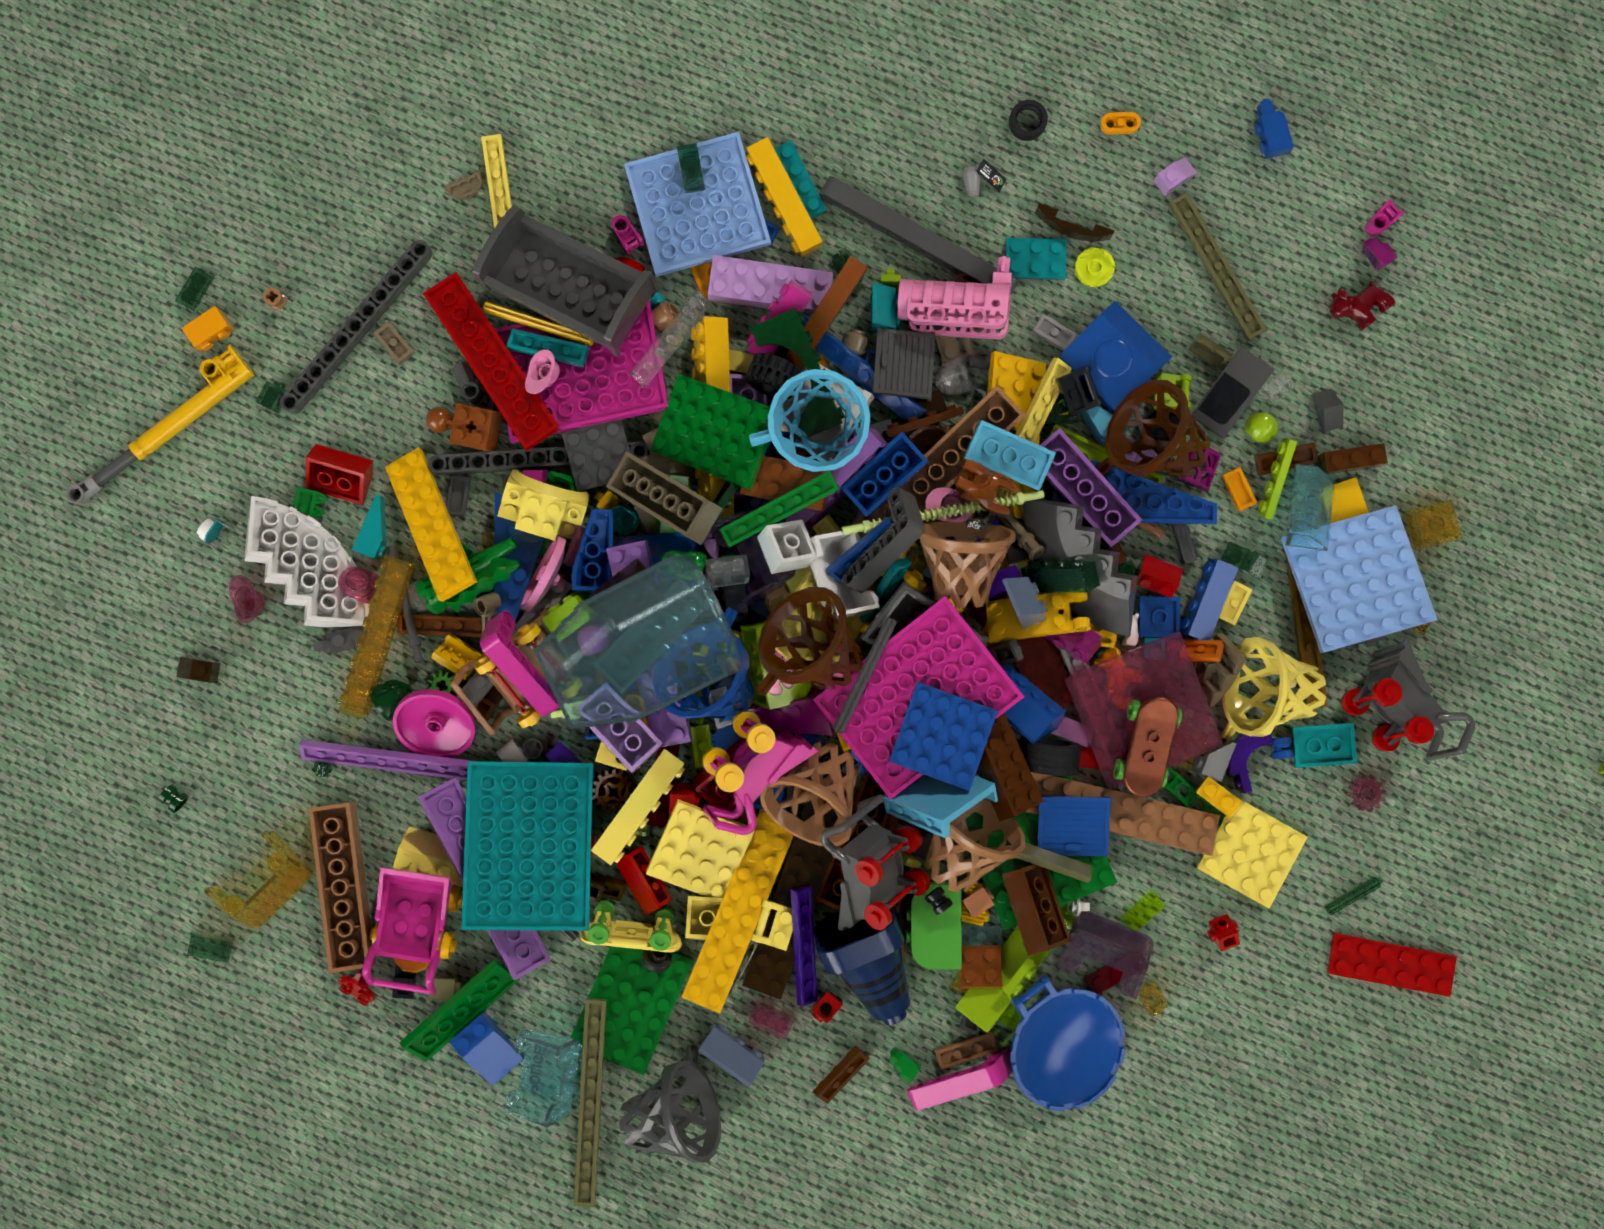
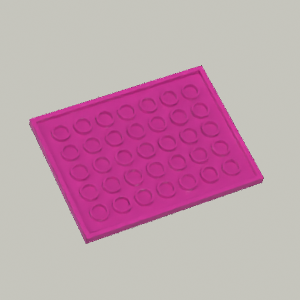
[495,299,668,443]
[813,596,1025,800]

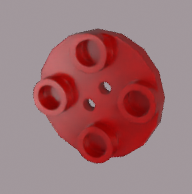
[338,969,375,1006]

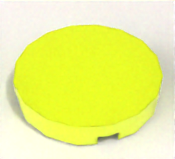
[1075,247,1115,287]

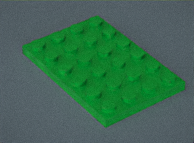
[650,374,770,490]
[569,946,694,1075]

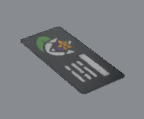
[976,159,1007,192]

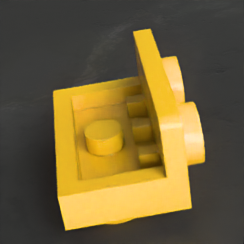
[431,633,482,680]

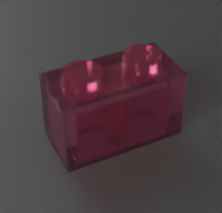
[748,1000,794,1040]

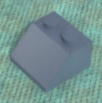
[1002,577,1047,629]

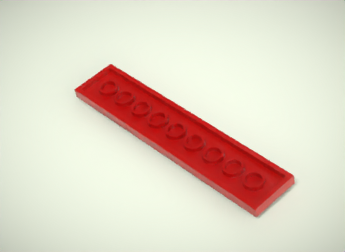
[423,272,561,451]

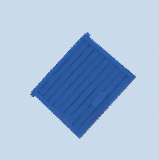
[1037,796,1112,856]

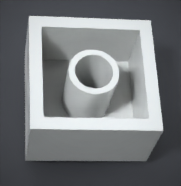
[757,520,817,574]

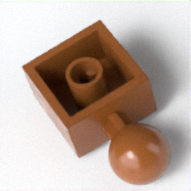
[426,403,502,451]

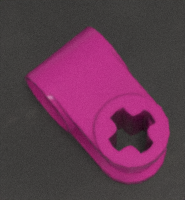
[1365,198,1405,237]
[612,215,645,256]

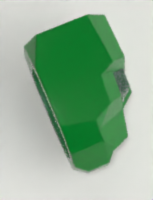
[889,1047,921,1083]

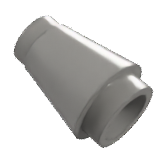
[962,167,981,197]

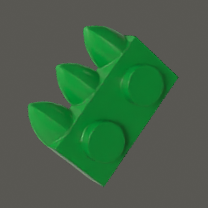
[292,487,328,518]

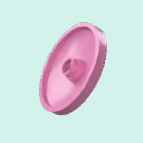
[520,536,566,612]

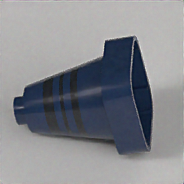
[814,900,910,1025]

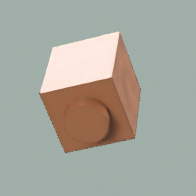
[961,885,994,918]

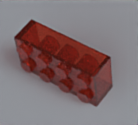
[1012,637,1081,709]

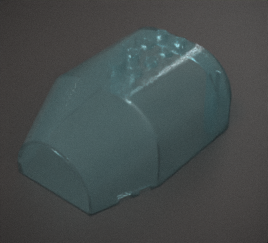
[534,554,742,729]

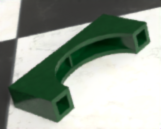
[750,308,845,442]

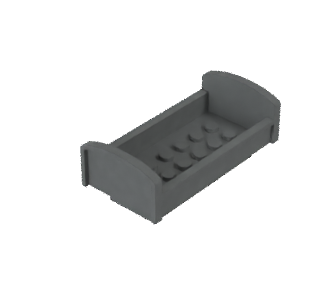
[472,205,660,357]

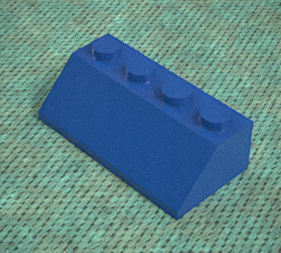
[841,432,929,518]
[1000,663,1066,744]

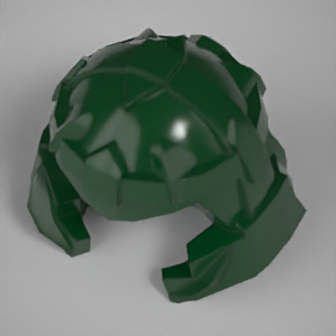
[370,679,413,721]

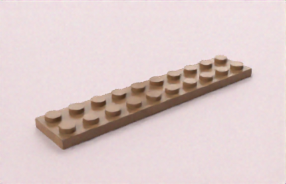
[1025,772,1220,856]

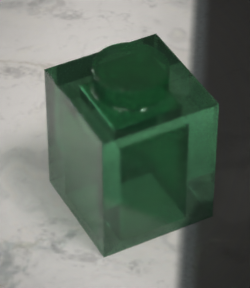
[256,381,286,414]

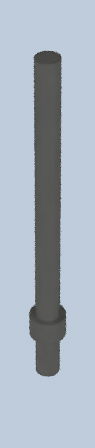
[387,546,423,663]

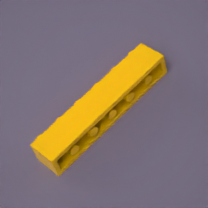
[746,137,823,258]

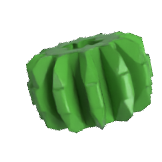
[427,669,462,696]

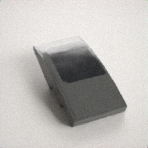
[1191,346,1274,439]

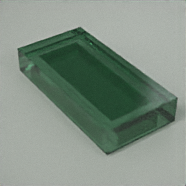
[187,934,233,963]

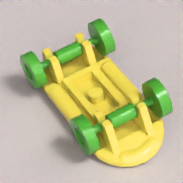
[580,901,682,953]

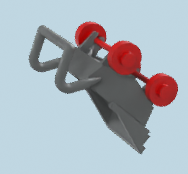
[1341,640,1475,761]
[820,795,930,931]

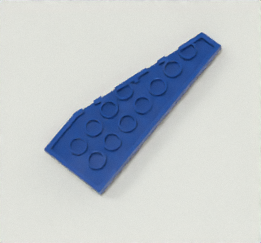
[1052,460,1217,525]

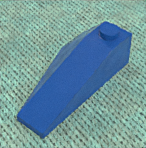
[571,509,613,594]

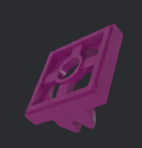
[1179,448,1221,492]

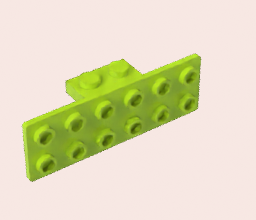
[955,926,1052,1033]

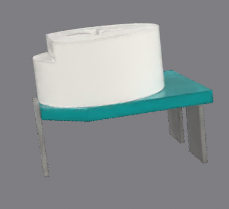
[197,519,233,550]

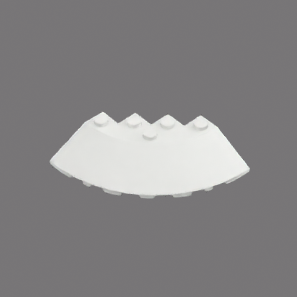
[244,496,369,627]

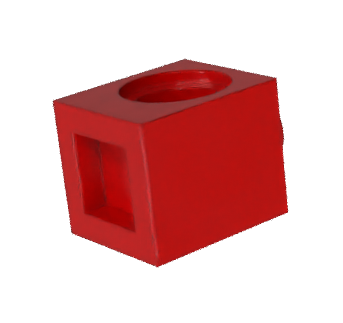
[811,989,843,1024]

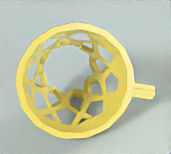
[1221,637,1326,741]

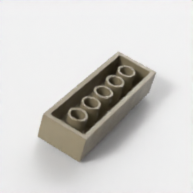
[606,452,723,545]

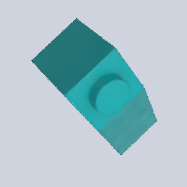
[352,494,387,561]

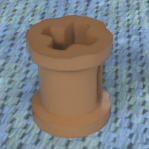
[263,287,287,310]

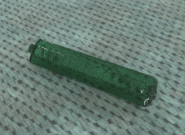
[1324,877,1381,915]

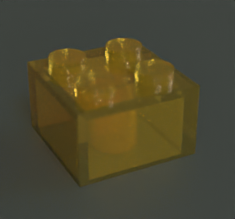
[1405,499,1463,551]

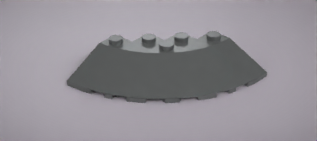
[1023,499,1138,637]

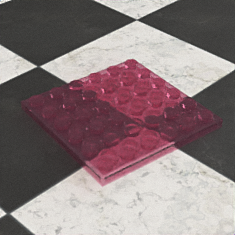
[1064,631,1223,790]

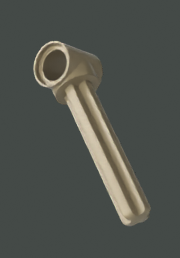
[473,592,501,655]

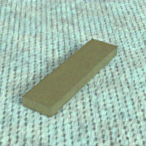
[1015,843,1092,883]

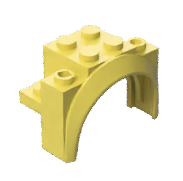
[497,469,590,541]

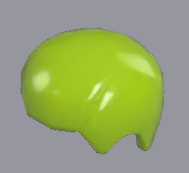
[1245,412,1279,443]

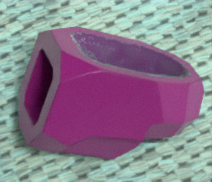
[1362,238,1398,271]

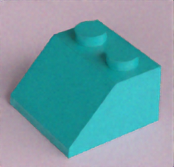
[871,283,900,332]

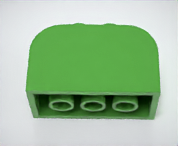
[905,882,962,970]

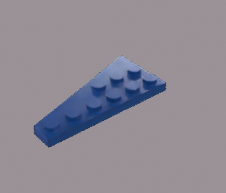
[493,492,544,620]

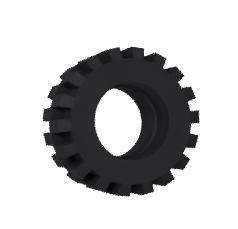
[745,353,801,399]

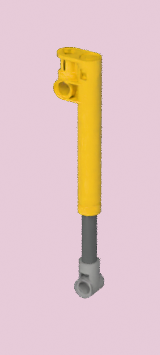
[65,344,255,506]

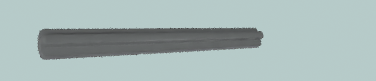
[833,617,897,733]

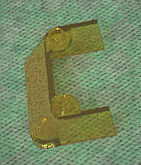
[204,831,312,929]

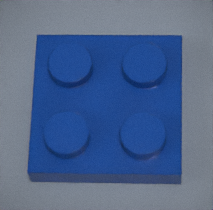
[1138,596,1180,638]

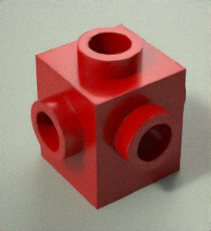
[1207,914,1240,952]

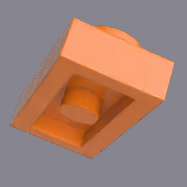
[1179,640,1225,662]

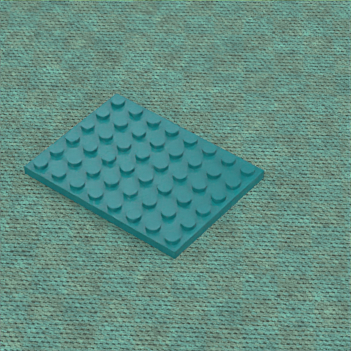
[462,761,593,931]

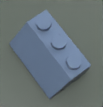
[698,1023,765,1087]

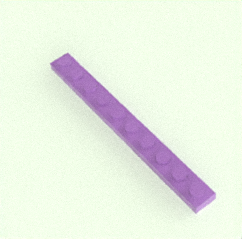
[299,740,478,780]

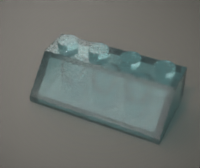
[1285,464,1334,551]

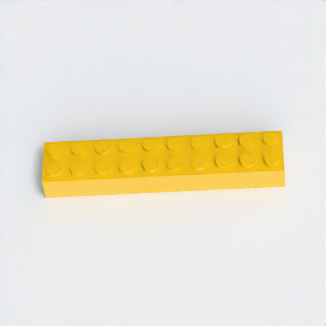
[691,316,735,526]

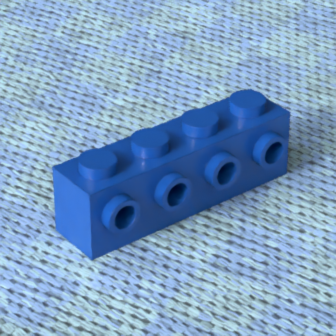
[1180,559,1239,640]

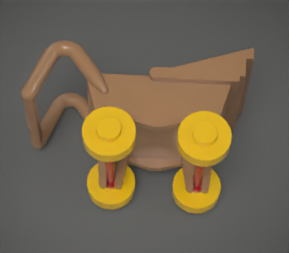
[450,607,585,735]

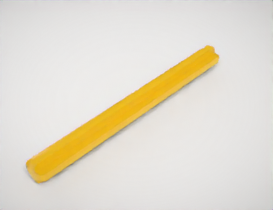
[483,301,594,346]

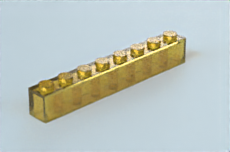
[338,555,416,718]

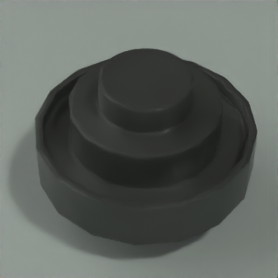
[641,950,672,973]

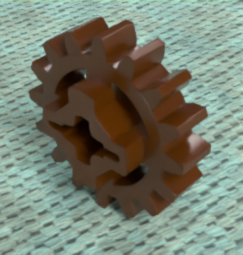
[592,766,633,811]

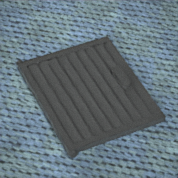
[873,328,935,401]

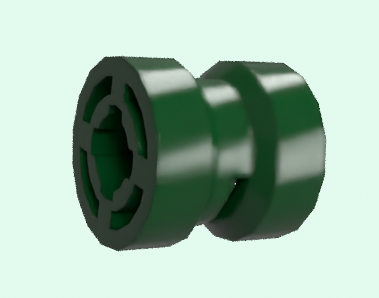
[158,784,188,813]

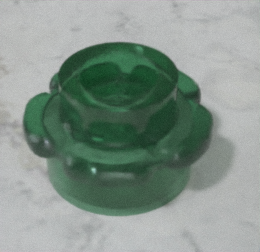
[312,761,333,777]

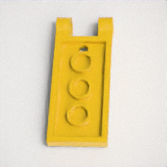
[986,587,1091,643]

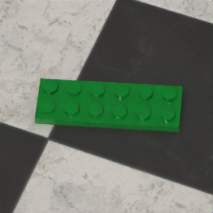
[399,959,520,1062]

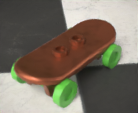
[1113,696,1182,797]

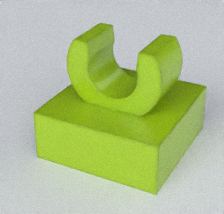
[880,268,901,293]

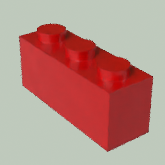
[615,846,673,915]

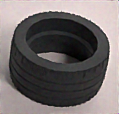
[1019,737,1081,776]

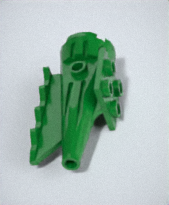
[415,537,520,615]

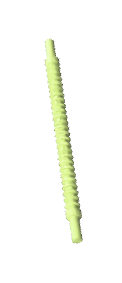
[842,490,1044,535]

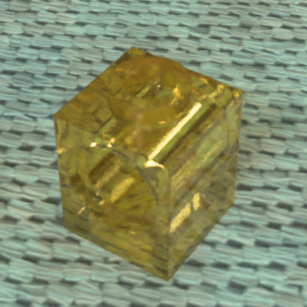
[1135,981,1168,1016]

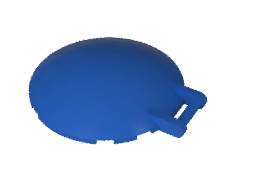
[1010,975,1126,1111]

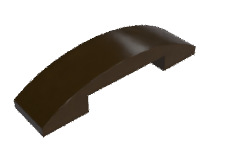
[1035,203,1115,242]

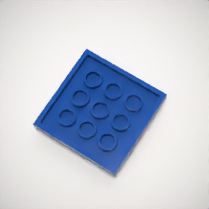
[889,682,998,791]

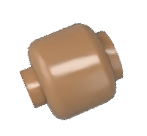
[652,302,680,332]

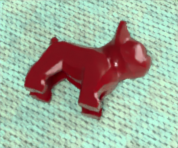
[1329,281,1396,331]

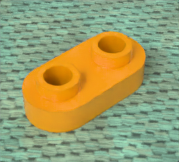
[1100,112,1141,135]

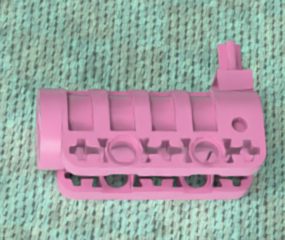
[898,256,1012,339]

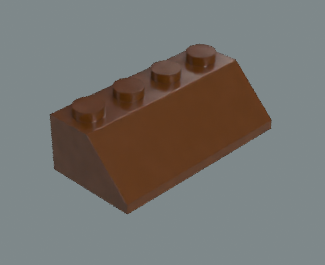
[1002,864,1071,956]

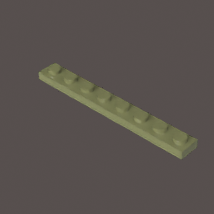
[1168,193,1267,341]

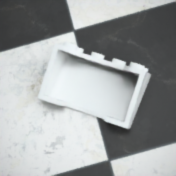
[810,531,879,619]

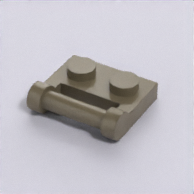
[933,325,977,366]

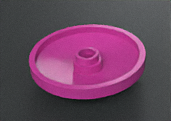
[393,689,476,758]

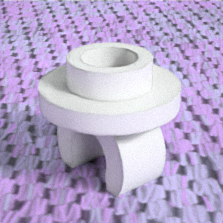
[1067,899,1090,917]

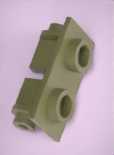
[1189,333,1233,371]

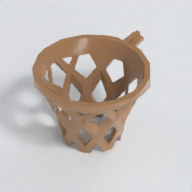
[918,520,1016,608]
[760,742,859,858]
[924,798,1026,892]

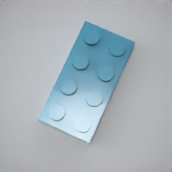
[963,420,1056,491]

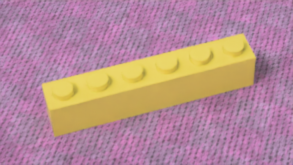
[591,749,685,865]

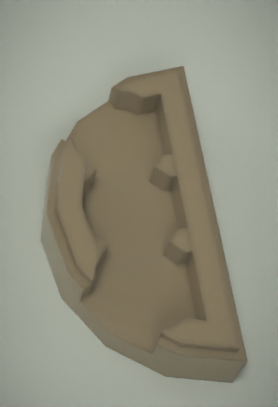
[444,171,483,200]

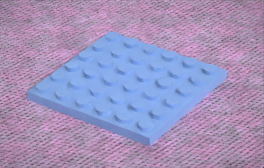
[624,132,771,277]
[1281,505,1437,654]

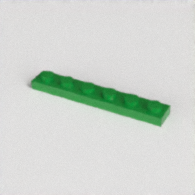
[719,470,840,547]

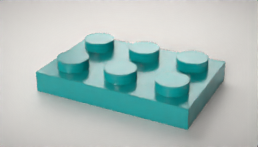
[1006,238,1066,280]
[1290,723,1357,768]

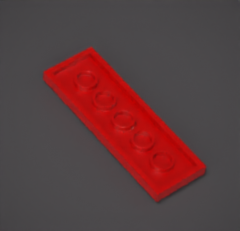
[1327,932,1457,997]

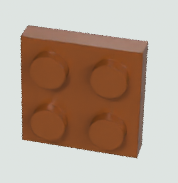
[960,945,1002,989]

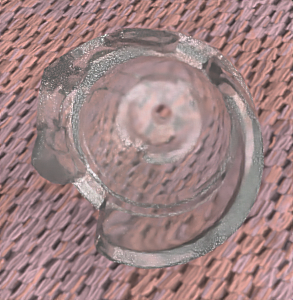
[935,356,977,396]

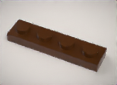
[882,404,965,439]

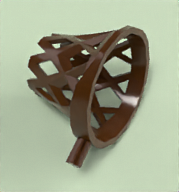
[1095,380,1210,477]
[756,587,862,696]

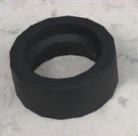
[1009,99,1048,141]

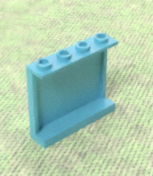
[883,774,998,838]

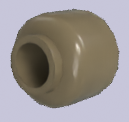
[842,329,868,356]

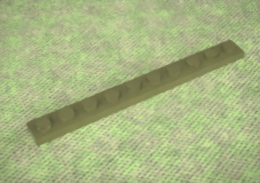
[574,998,607,1207]

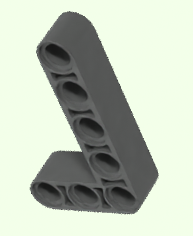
[842,486,924,593]

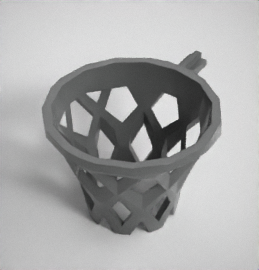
[619,1045,721,1163]

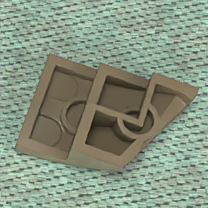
[1191,633,1247,708]

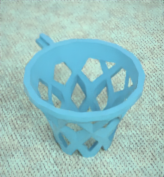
[749,369,870,472]

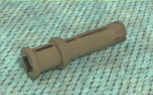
[996,507,1045,561]

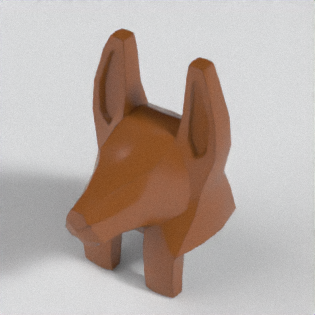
[954,459,1019,515]

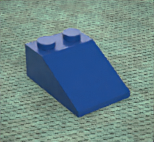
[449,1011,524,1086]

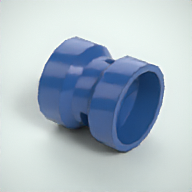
[1271,737,1293,759]

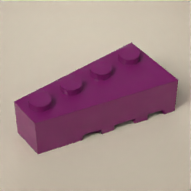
[748,690,836,736]

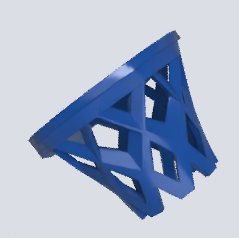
[654,607,755,721]

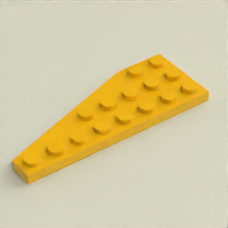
[987,351,1046,521]

